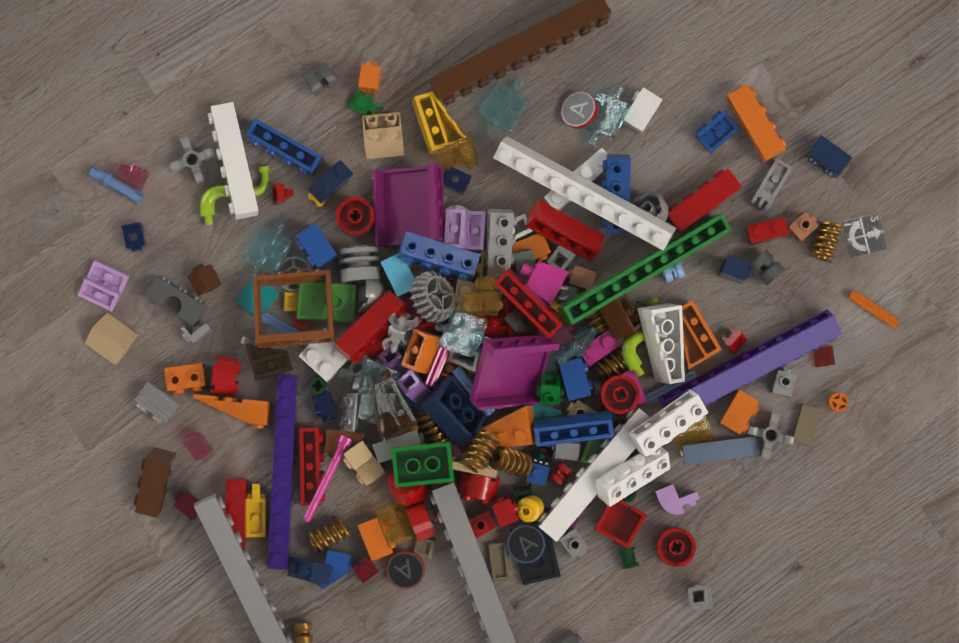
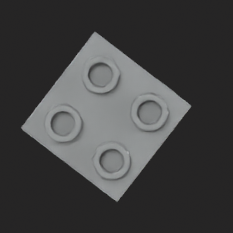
[338,393,361,432]

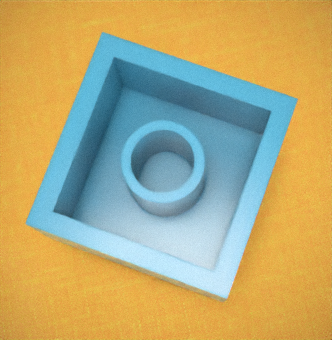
[381,253,417,299]

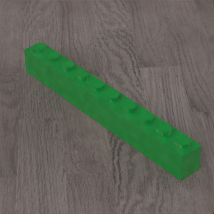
[556,213,731,325]

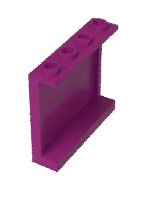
[372,163,445,247]
[469,334,560,411]

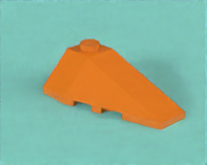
[193,394,271,429]

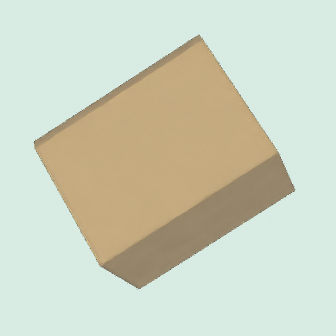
[85,313,138,366]

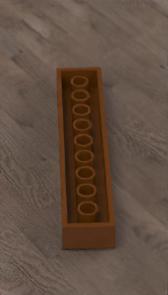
[430,0,611,106]

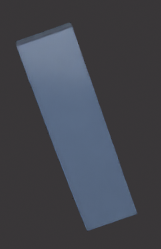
[682,436,760,465]

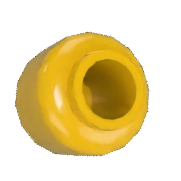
[516,495,544,522]

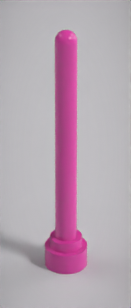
[303,435,354,522]

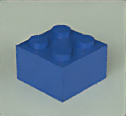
[296,223,339,270]
[558,358,594,402]

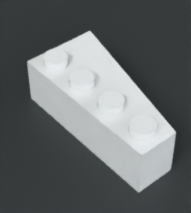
[637,303,685,384]

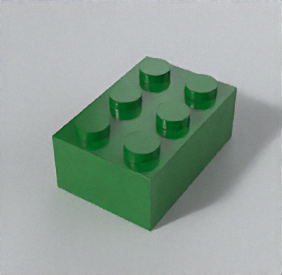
[391,441,455,488]

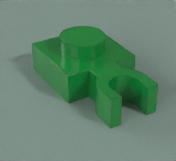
[348,90,384,116]

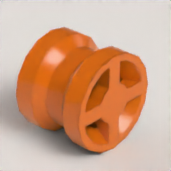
[827,393,849,412]

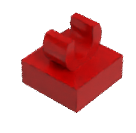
[272,183,293,205]
[722,328,748,354]

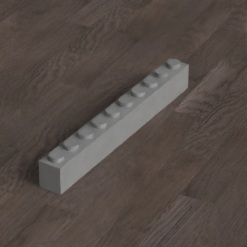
[430,482,516,643]
[194,493,293,643]

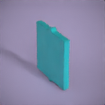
[235,275,280,316]

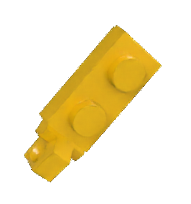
[246,483,266,537]

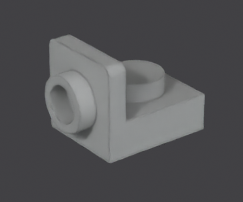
[181,323,213,345]

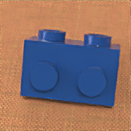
[695,110,740,154]

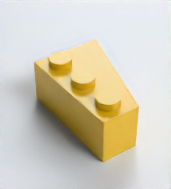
[411,91,468,155]

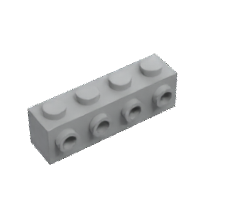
[484,209,517,289]

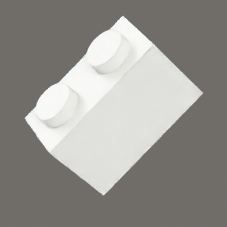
[621,87,663,134]

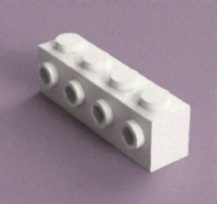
[628,390,708,457]
[595,447,670,507]

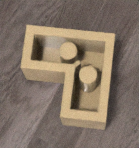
[343,441,386,486]

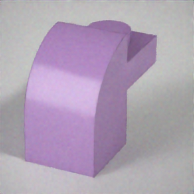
[654,484,700,515]

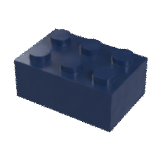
[420,374,487,447]

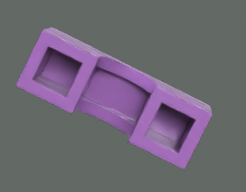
[378,346,430,403]

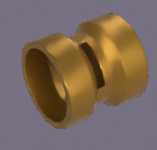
[293,622,313,643]

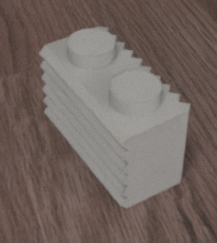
[134,382,181,424]

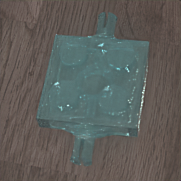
[478,78,530,137]
[584,86,631,147]
[242,220,294,279]
[435,310,492,357]
[550,324,597,365]

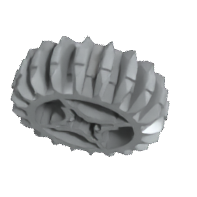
[409,270,457,323]

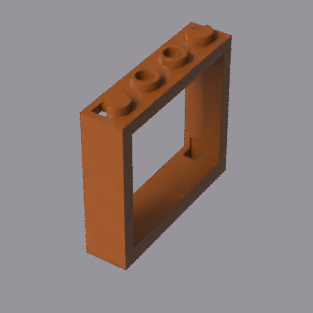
[253,268,335,348]

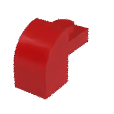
[405,501,436,542]

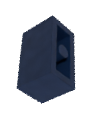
[805,135,852,178]
[308,160,353,204]
[719,255,752,284]
[287,557,332,585]

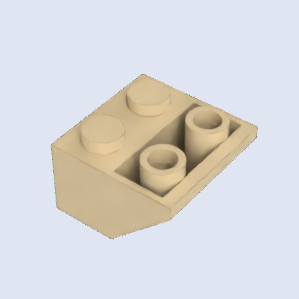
[362,112,404,159]

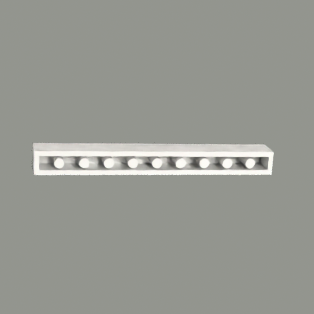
[493,136,676,250]

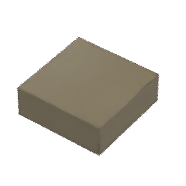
[413,538,436,559]

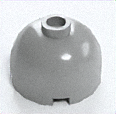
[633,191,669,222]
[355,279,387,314]

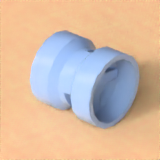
[662,261,685,283]

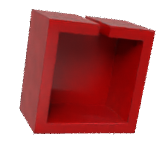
[594,500,647,549]

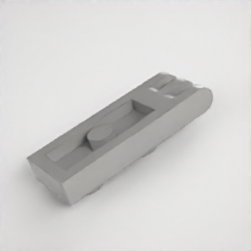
[750,158,793,212]

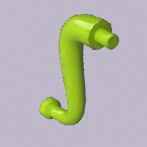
[200,166,270,226]
[622,297,659,377]

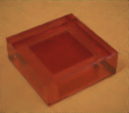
[813,346,835,367]

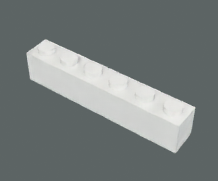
[208,102,258,220]

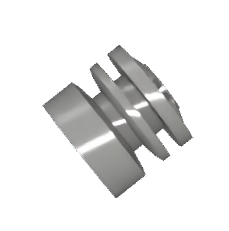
[338,245,381,284]

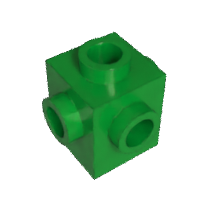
[537,374,564,405]

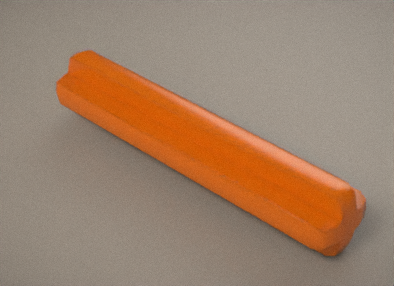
[848,290,900,328]

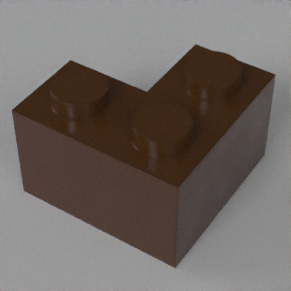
[600,293,645,340]

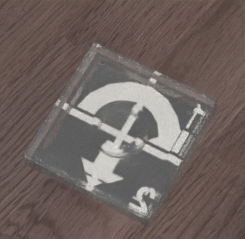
[842,212,889,259]

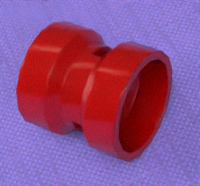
[548,461,575,488]

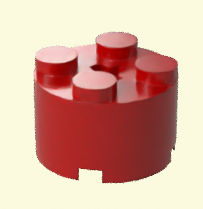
[336,196,375,237]
[210,355,242,396]
[600,375,640,414]
[387,468,429,507]
[458,471,500,504]
[656,527,696,567]

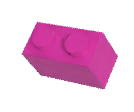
[578,329,621,367]

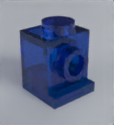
[443,166,472,195]
[121,222,147,252]
[312,392,338,422]

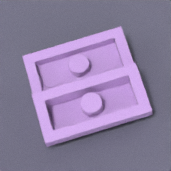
[444,209,487,251]
[77,259,130,312]

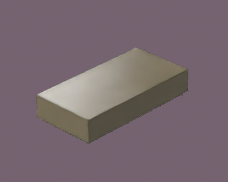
[793,404,821,447]
[488,541,511,582]

